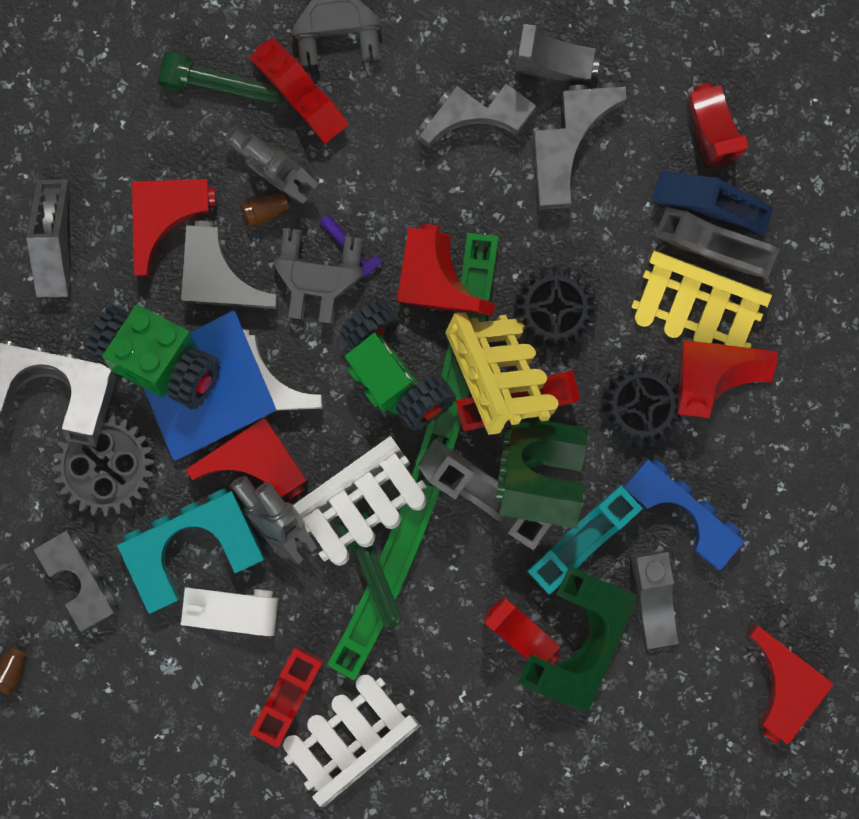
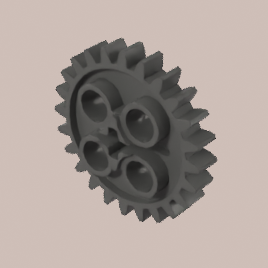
[52,415,156,517]

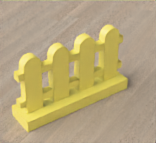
[631,250,772,348]
[445,312,558,435]

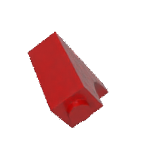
[687,83,749,170]
[132,179,216,279]
[396,223,495,316]
[678,340,778,418]
[186,418,308,500]
[482,595,560,663]
[747,624,834,745]

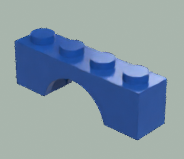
[623,459,745,570]

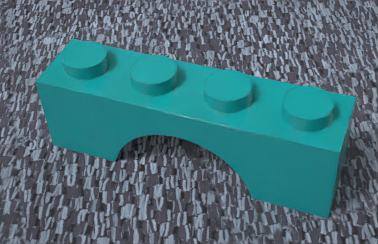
[526,485,643,595]

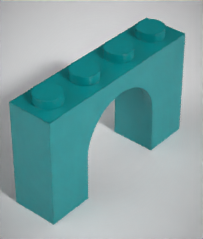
[117,488,266,614]

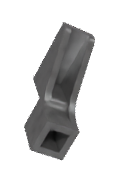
[655,207,780,279]

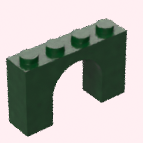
[495,418,588,529]
[518,566,639,712]

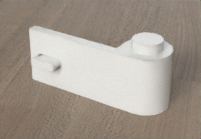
[181,587,279,636]

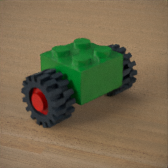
[339,299,457,431]
[86,304,221,410]

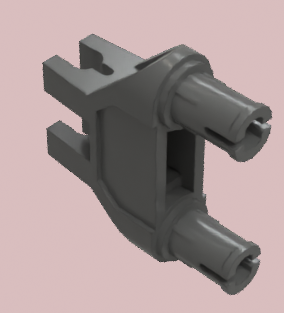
[291,0,382,69]
[224,126,318,204]
[273,228,364,324]
[230,475,317,564]

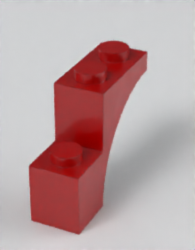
[249,37,349,144]
[455,370,580,432]

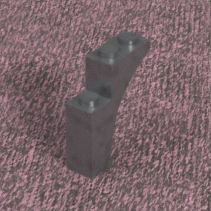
[533,82,627,210]

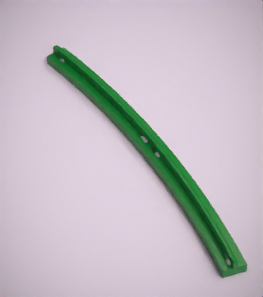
[327,233,498,681]

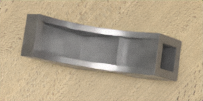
[418,84,536,148]

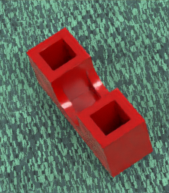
[250,646,324,748]

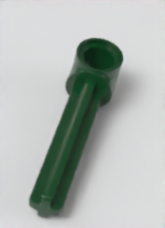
[157,52,281,104]
[337,512,402,628]

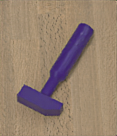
[319,214,383,278]

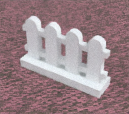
[293,436,428,566]
[283,675,421,807]

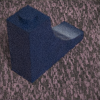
[652,170,773,237]

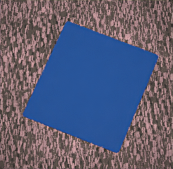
[143,311,276,461]

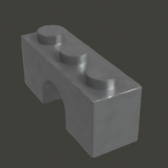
[34,530,118,632]

